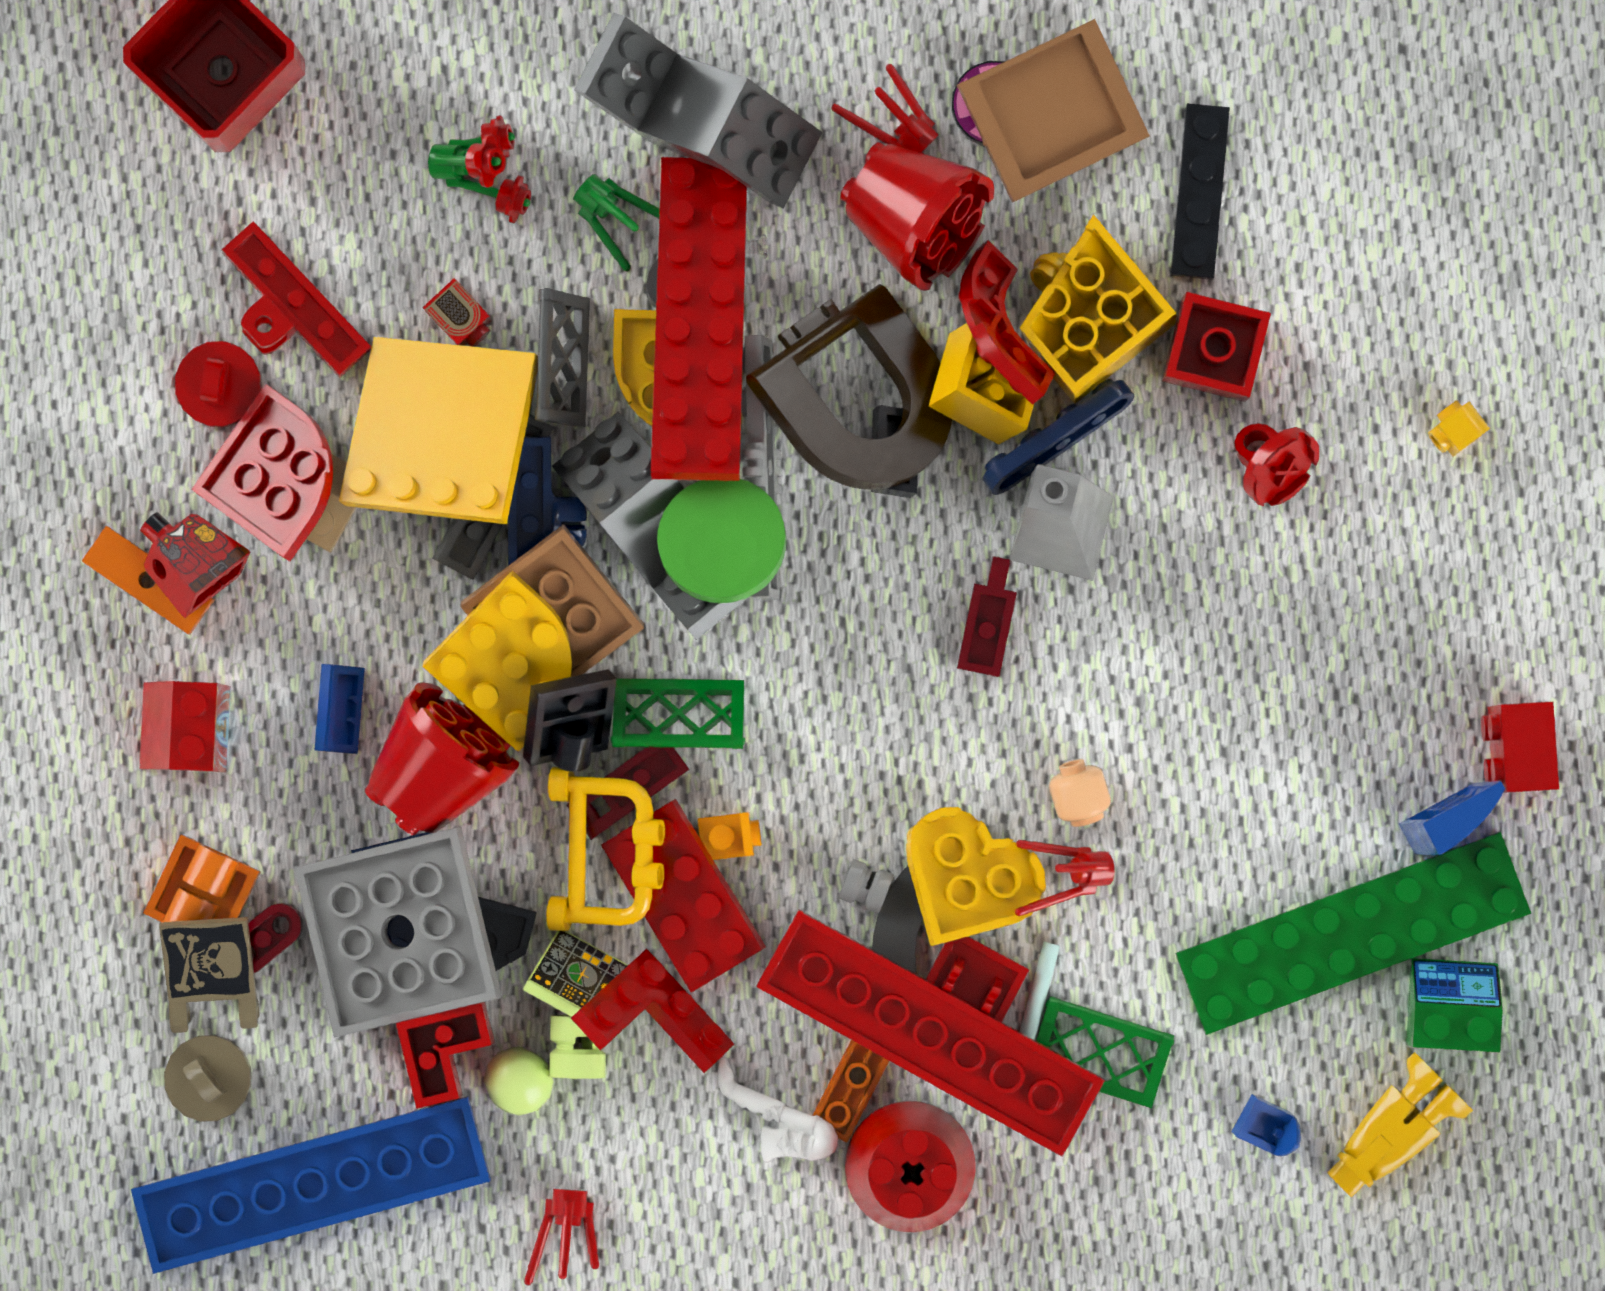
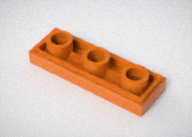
[82,526,215,635]
[812,1040,889,1143]

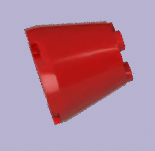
[840,142,994,291]
[364,682,520,835]
[845,1101,976,1232]

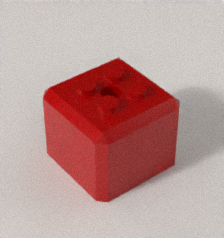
[123,0,305,152]

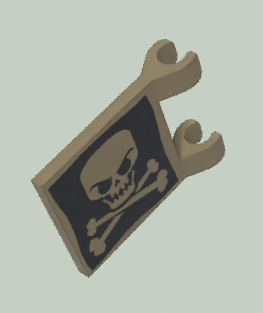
[159,917,260,1033]

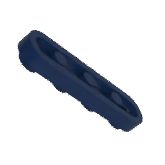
[982,379,1134,495]

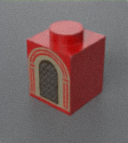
[422,278,492,347]

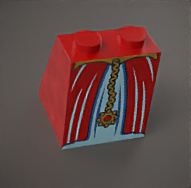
[139,681,231,773]

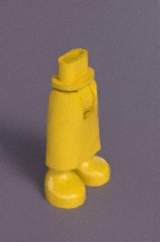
[1327,1052,1473,1197]

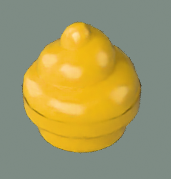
[1030,252,1068,292]

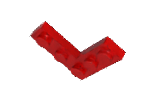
[571,948,734,1073]

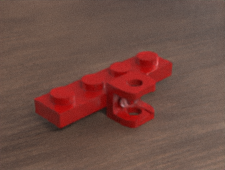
[221,221,371,378]

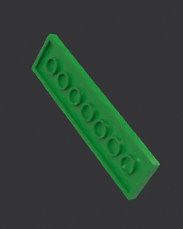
[1175,832,1532,1035]

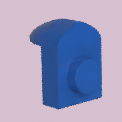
[1231,1094,1301,1157]

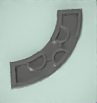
[872,865,923,974]

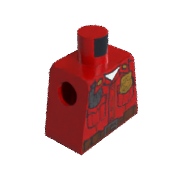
[140,512,251,618]

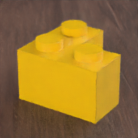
[929,323,1034,445]

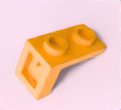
[697,812,762,860]

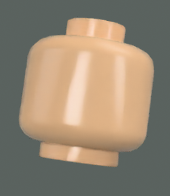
[1049,759,1111,827]

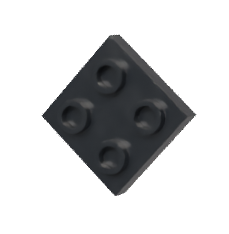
[523,669,617,772]

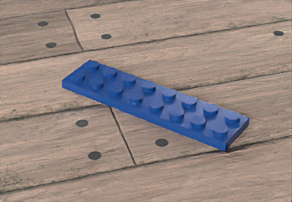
[131,1096,491,1274]

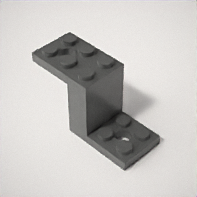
[574,13,823,209]
[552,411,747,640]

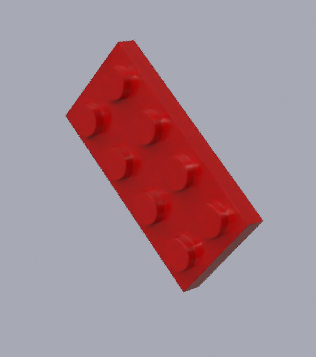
[601,799,766,993]

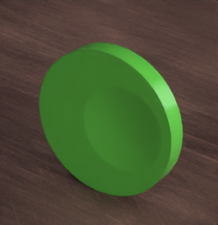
[657,479,787,603]

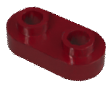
[248,903,303,973]

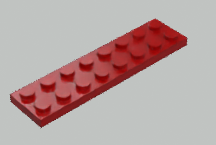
[651,157,747,481]
[756,909,1105,1157]

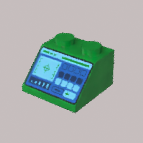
[1406,958,1503,1052]

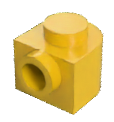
[1428,400,1491,457]

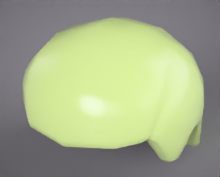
[484,1047,554,1115]

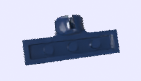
[508,436,587,566]

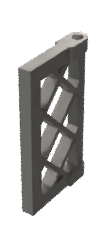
[534,288,590,427]

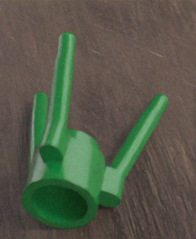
[573,174,660,272]

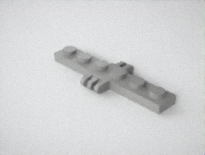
[741,335,782,600]

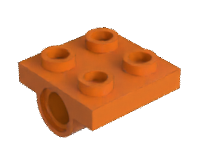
[143,834,261,922]

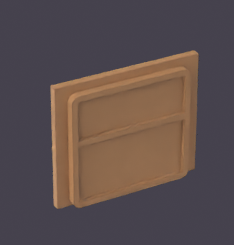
[957,19,1150,203]

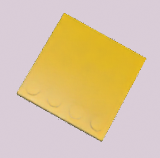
[339,337,538,524]

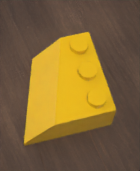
[1019,214,1176,404]

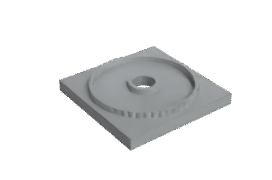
[294,827,502,1038]

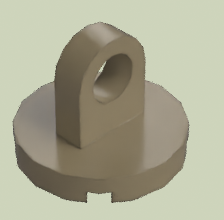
[164,1035,252,1122]

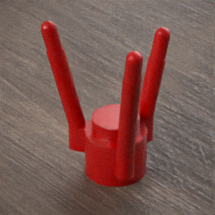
[831,64,939,153]
[1015,840,1115,916]
[524,1189,599,1286]

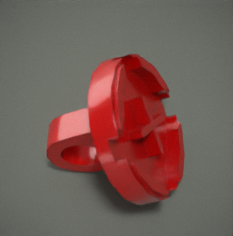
[175,341,262,427]
[1235,423,1319,506]

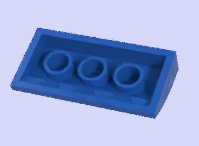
[1399,781,1505,855]

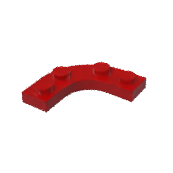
[958,240,1055,405]

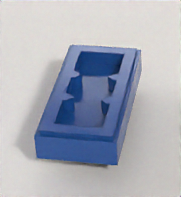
[314,664,365,754]

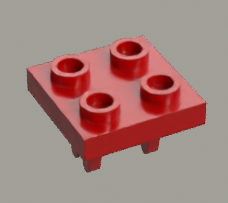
[925,937,1030,1022]

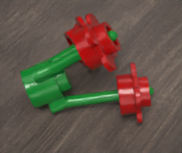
[428,115,531,224]

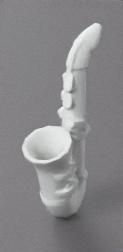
[718,1057,838,1163]

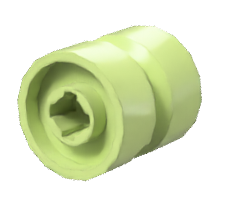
[549,1015,606,1079]

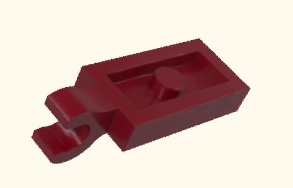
[957,556,1017,677]

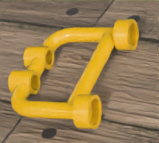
[546,766,665,931]

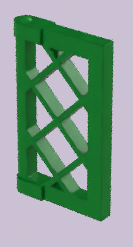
[610,678,745,749]
[1036,996,1174,1108]

